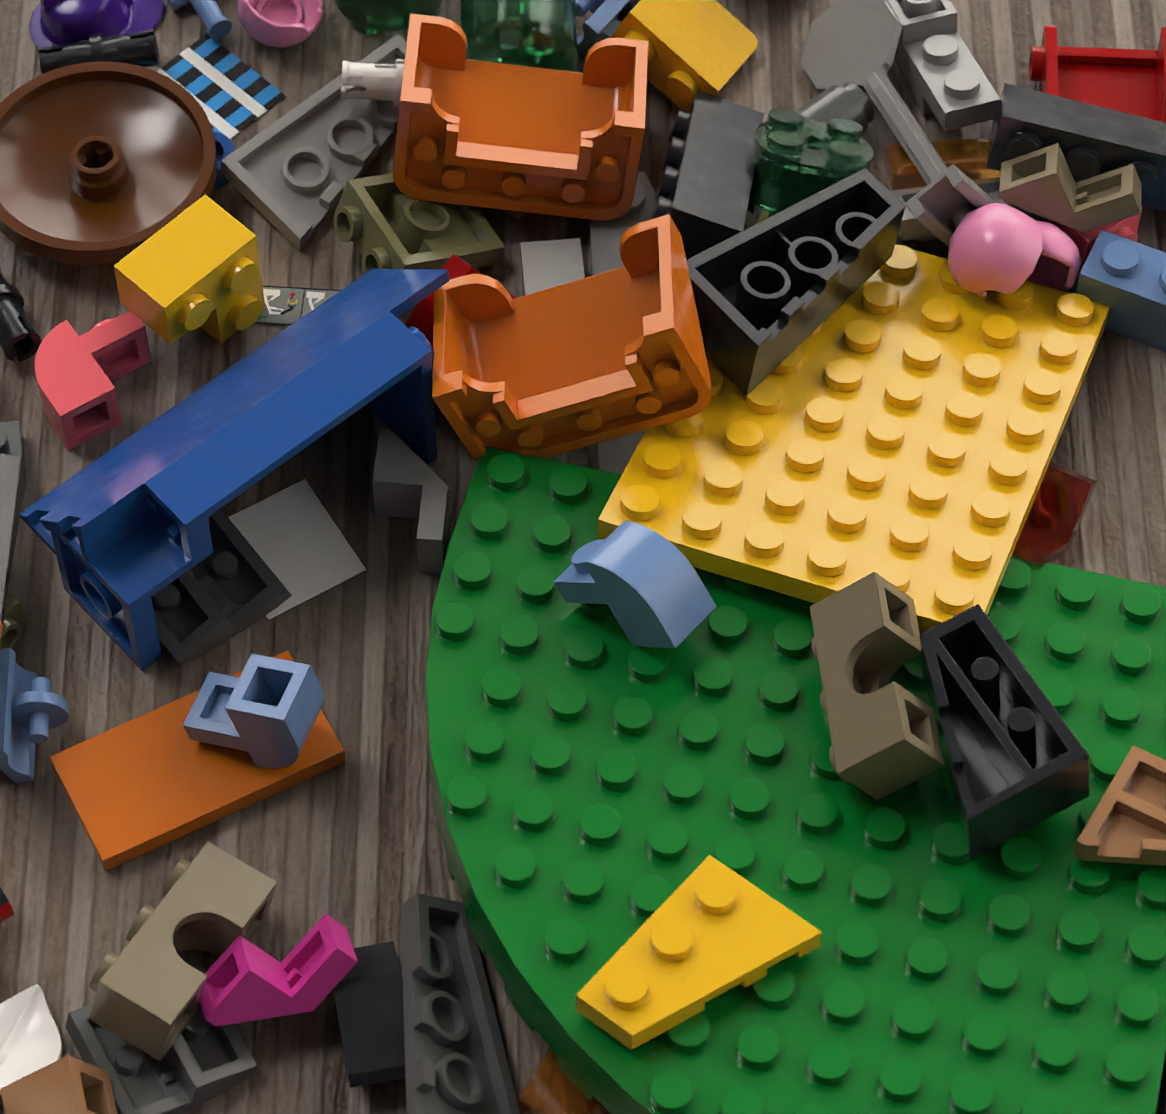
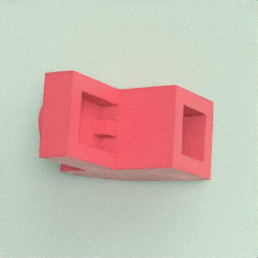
[34,311,151,451]

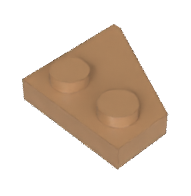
[1073,745,1166,866]

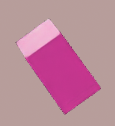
[200,913,358,1027]

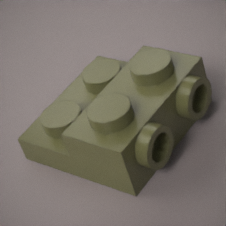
[334,173,506,274]

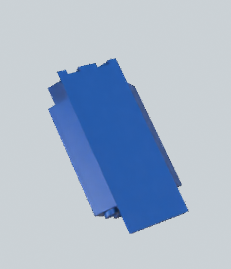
[18,269,449,672]

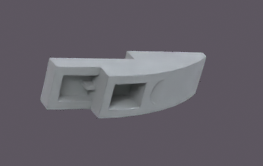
[886,0,1000,131]

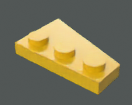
[575,855,822,1050]

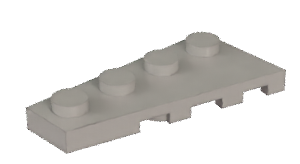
[221,34,407,251]

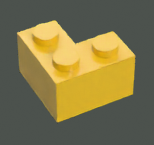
[114,194,265,345]

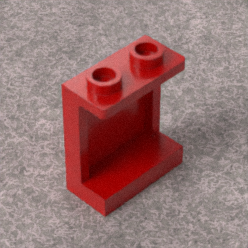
[1029,25,1166,123]

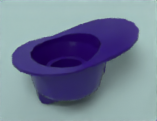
[29,0,165,48]

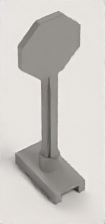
[800,0,997,247]

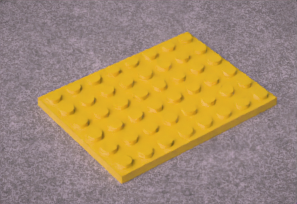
[597,209,1110,634]

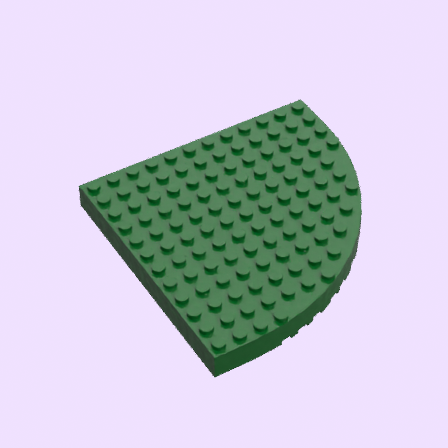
[425,446,1166,1114]

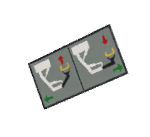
[253,285,341,326]

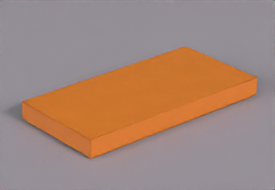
[49,650,346,872]

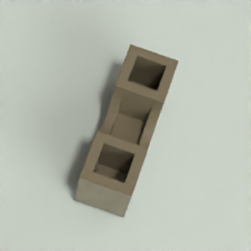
[810,571,944,800]
[89,842,277,1061]

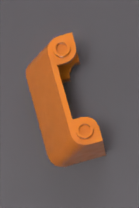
[393,14,648,221]
[432,214,711,462]

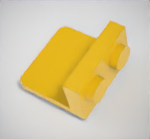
[609,0,758,111]

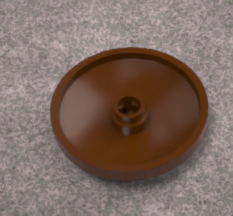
[0,62,217,265]

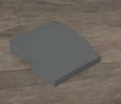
[151,508,292,664]
[65,956,258,1114]

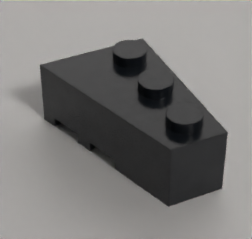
[920,604,1089,860]

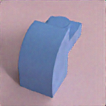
[554,521,716,648]
[183,653,325,768]

